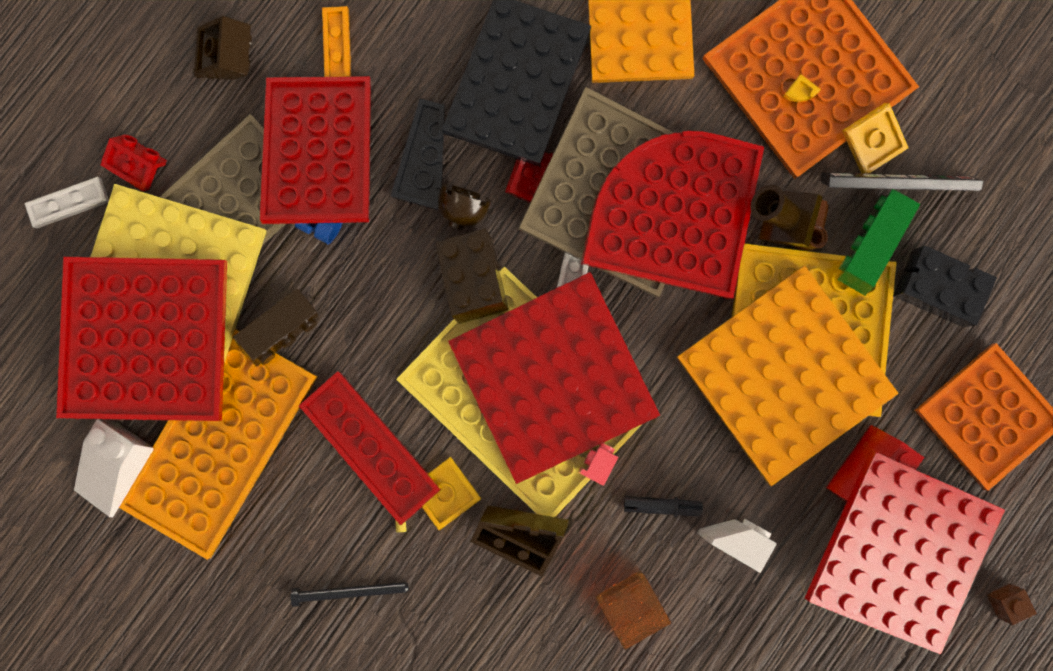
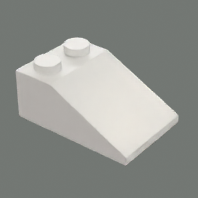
[74,419,154,517]

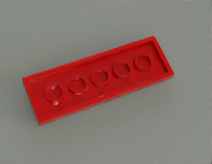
[299,371,442,525]

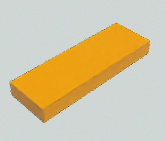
[322,6,351,77]

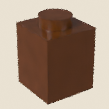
[987,584,1037,625]

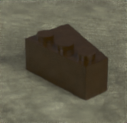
[470,505,569,577]

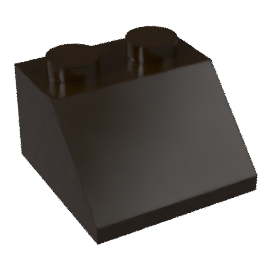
[194,16,252,80]

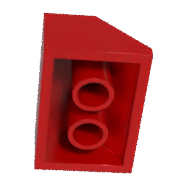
[826,425,924,503]

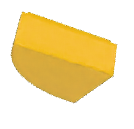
[783,74,821,102]

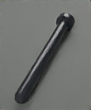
[291,582,409,607]

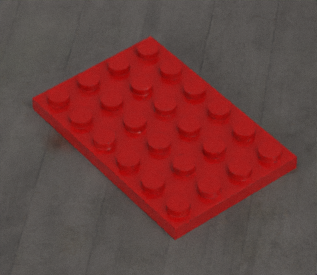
[260,76,371,224]

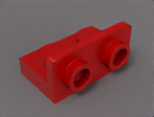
[100,134,167,192]

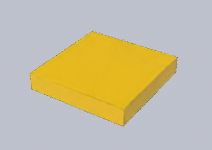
[842,103,908,173]
[422,457,482,530]

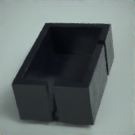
[893,245,997,327]

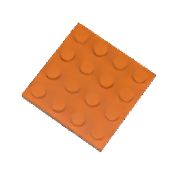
[915,343,1053,491]

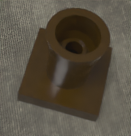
[751,185,823,247]

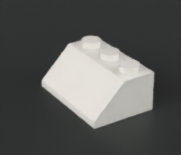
[697,519,777,573]

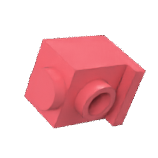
[578,443,619,486]

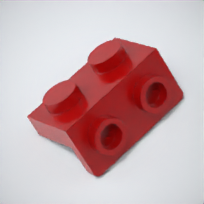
[505,152,553,203]

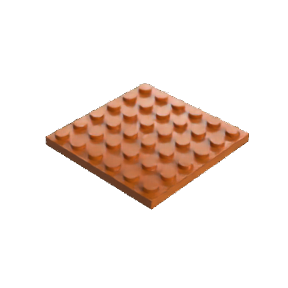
[702,0,919,179]

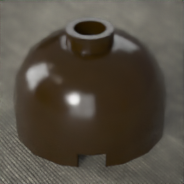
[437,184,491,230]

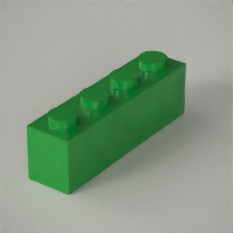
[837,189,920,296]

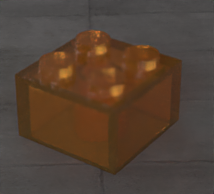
[596,571,671,650]

